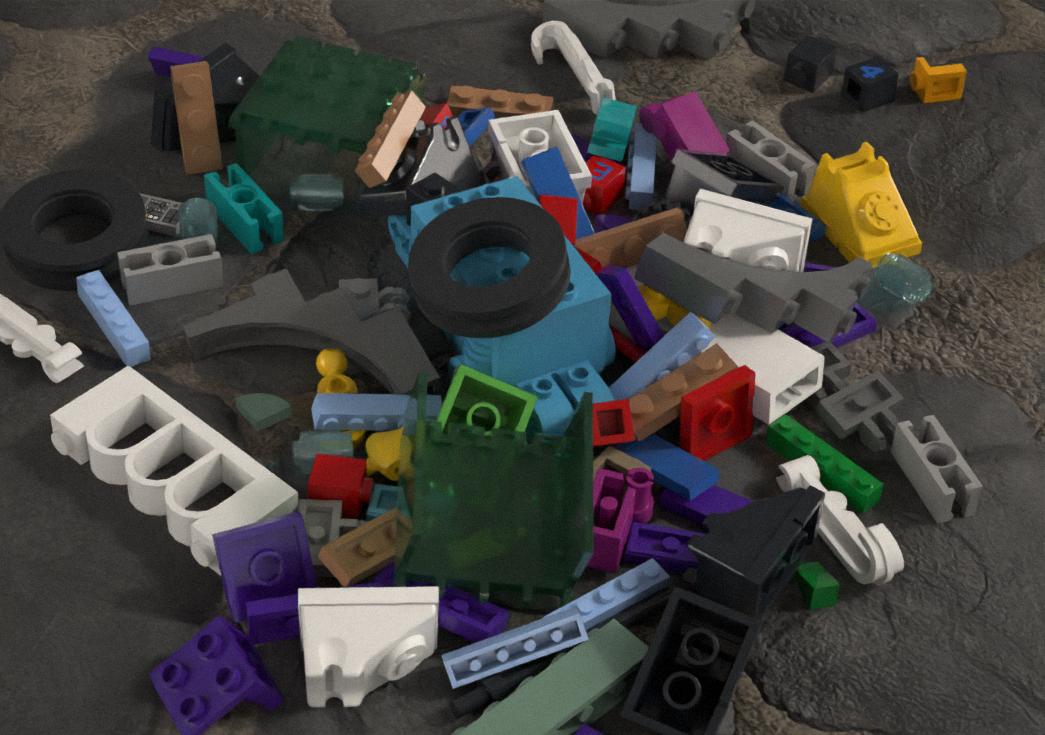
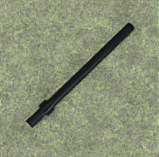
[450,586,673,719]

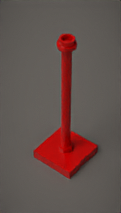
[609,324,756,461]

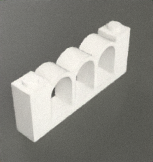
[50,365,298,576]

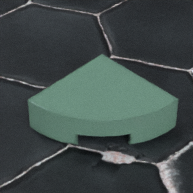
[235,393,292,432]

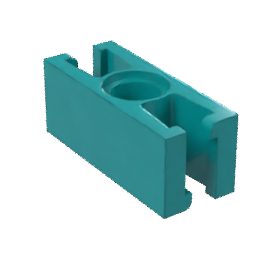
[587,97,637,162]
[204,163,284,254]

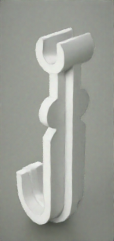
[531,21,616,115]
[0,294,84,383]
[776,455,904,585]

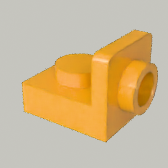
[910,57,967,103]

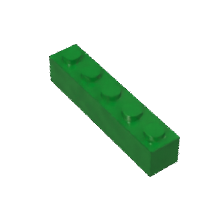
[765,414,884,514]

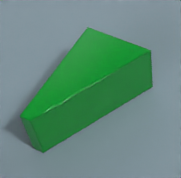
[794,562,840,610]

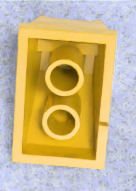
[800,142,923,269]

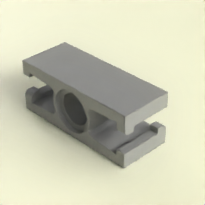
[726,120,816,201]
[117,234,223,306]
[890,415,983,524]

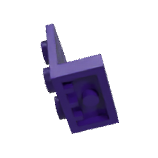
[150,616,285,735]

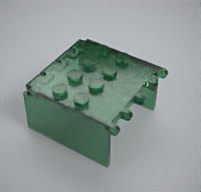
[229,36,425,177]
[393,372,594,608]

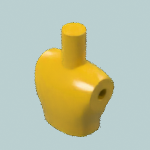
[365,424,425,481]

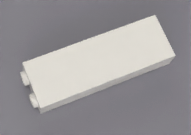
[609,263,824,425]

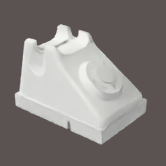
[488,110,592,202]
[683,189,812,272]
[298,587,439,708]

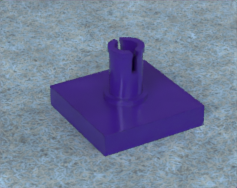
[212,511,318,623]

